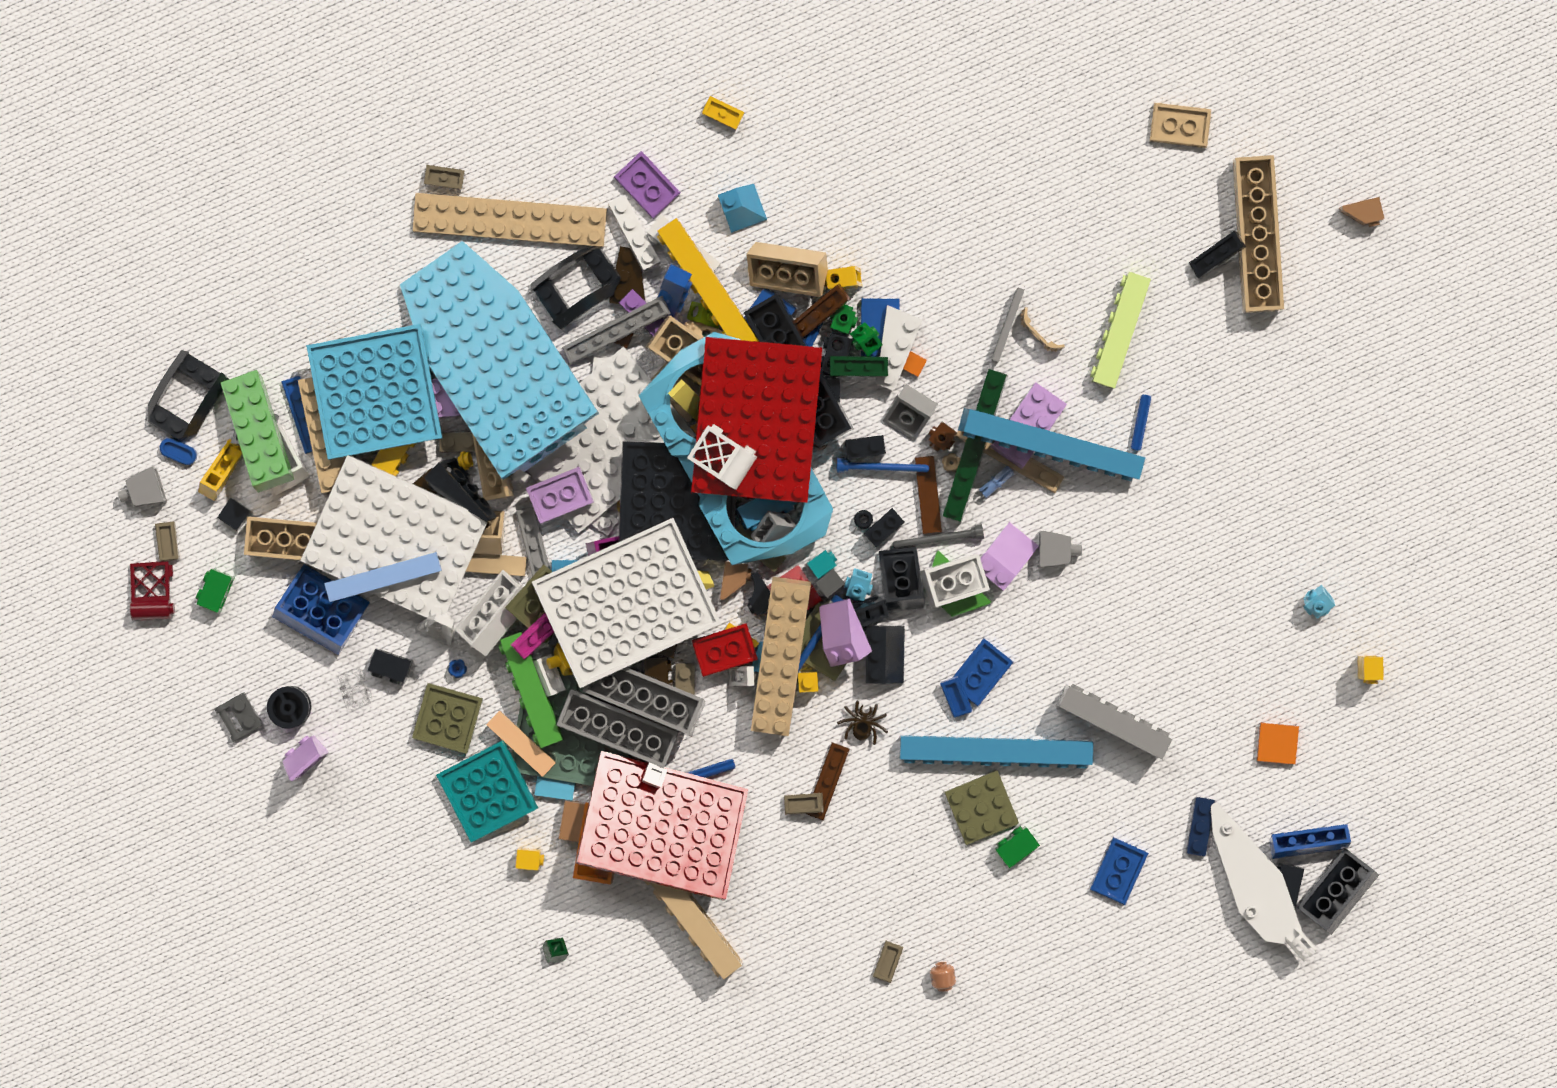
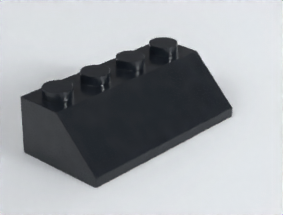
[1297,848,1379,935]

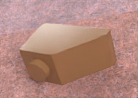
[1339,197,1385,228]
[720,561,752,600]

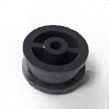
[267,686,312,729]

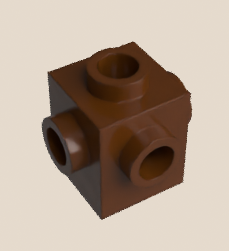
[927,421,957,452]

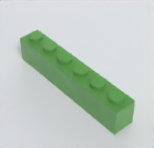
[498,631,564,748]

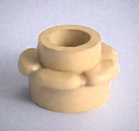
[942,453,960,472]

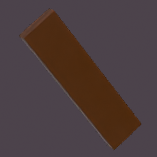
[794,284,851,338]
[915,456,942,534]
[805,742,850,821]

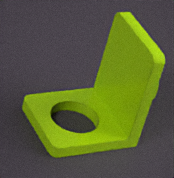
[687,301,720,329]

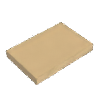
[1149,103,1212,148]

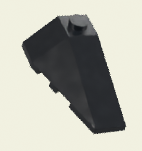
[424,457,497,522]

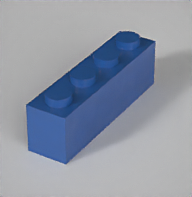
[1269,824,1351,859]

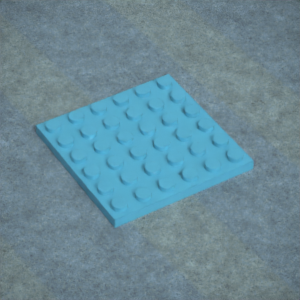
[306,324,443,460]

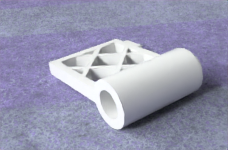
[687,424,757,490]

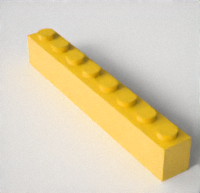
[657,218,759,341]

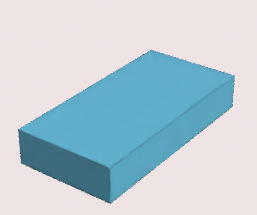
[535,776,575,800]

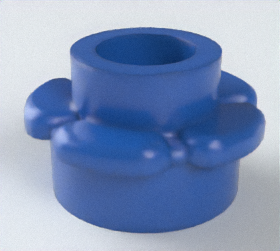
[448,659,467,678]

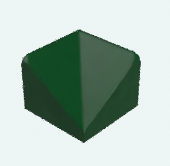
[542,937,569,964]

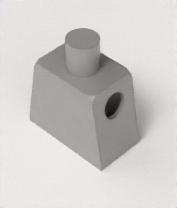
[118,466,167,506]
[751,511,796,542]
[1038,530,1082,567]

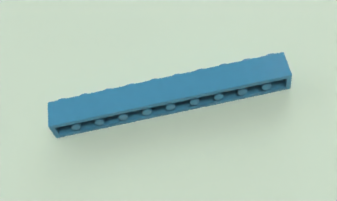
[958,408,1146,482]
[900,735,1093,768]

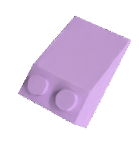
[980,522,1039,591]
[819,599,872,667]
[282,735,329,781]

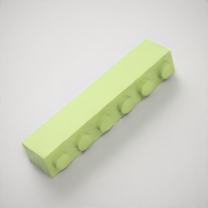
[1090,272,1151,389]

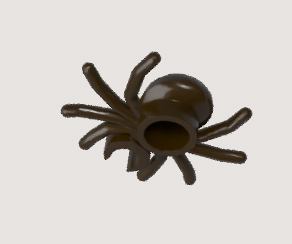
[837,700,888,745]

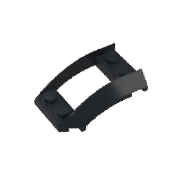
[531,247,621,330]
[148,350,229,442]

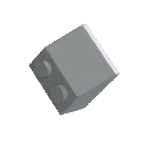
[883,384,938,441]

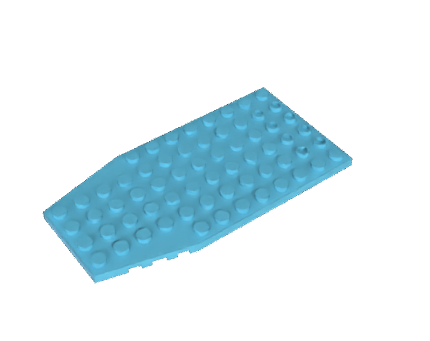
[400,241,599,480]

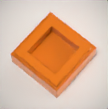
[903,351,927,377]

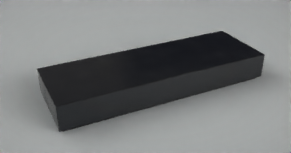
[1189,231,1246,279]

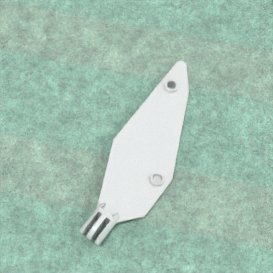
[1211,803,1318,962]

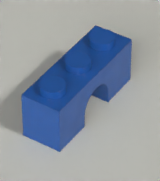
[657,264,692,318]

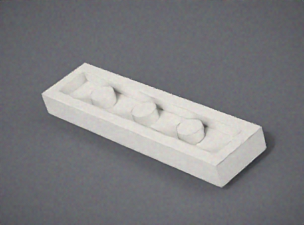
[608,195,660,272]

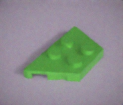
[924,550,991,617]

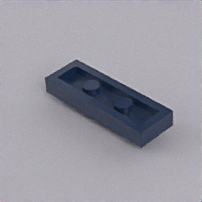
[1186,796,1215,857]

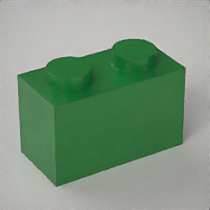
[196,569,235,613]
[995,826,1040,869]

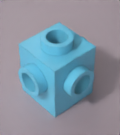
[844,568,873,601]
[1303,584,1335,619]

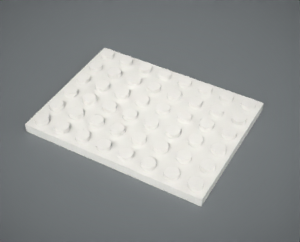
[527,347,696,533]
[301,455,488,618]
[532,518,721,688]

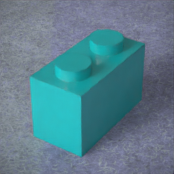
[807,550,837,579]

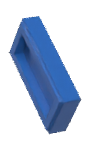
[940,676,973,718]

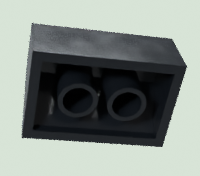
[865,625,905,684]

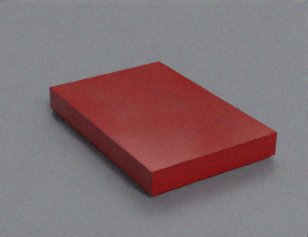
[691,623,758,677]

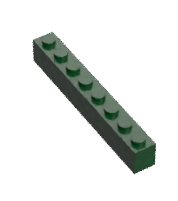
[943,369,1008,522]

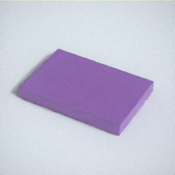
[614,151,681,219]

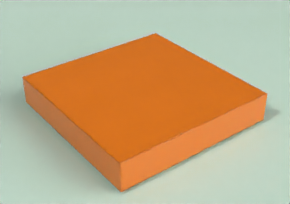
[1257,722,1299,765]

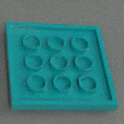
[436,740,538,843]

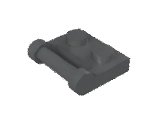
[214,692,263,742]

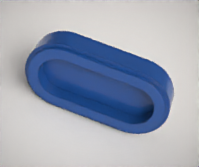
[160,438,198,465]

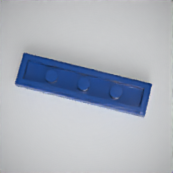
[281,375,313,454]

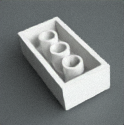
[455,570,524,656]

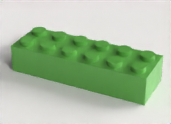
[221,370,294,493]

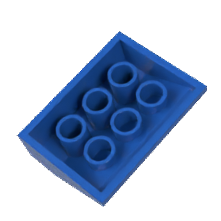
[272,564,370,655]

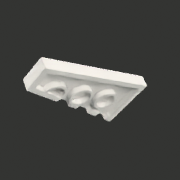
[876,305,923,391]
[415,613,455,646]

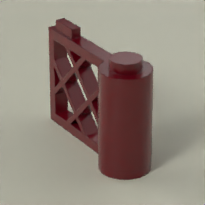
[130,561,175,621]

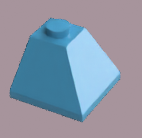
[718,184,767,233]

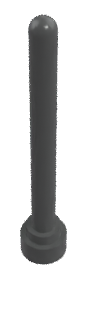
[892,524,984,548]

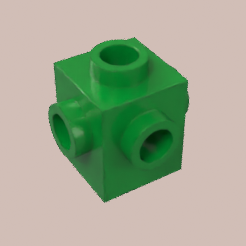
[829,305,858,335]
[850,322,883,357]

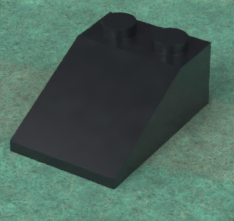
[878,547,924,612]

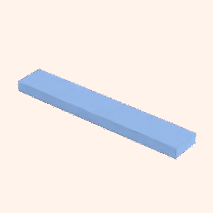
[324,552,442,602]

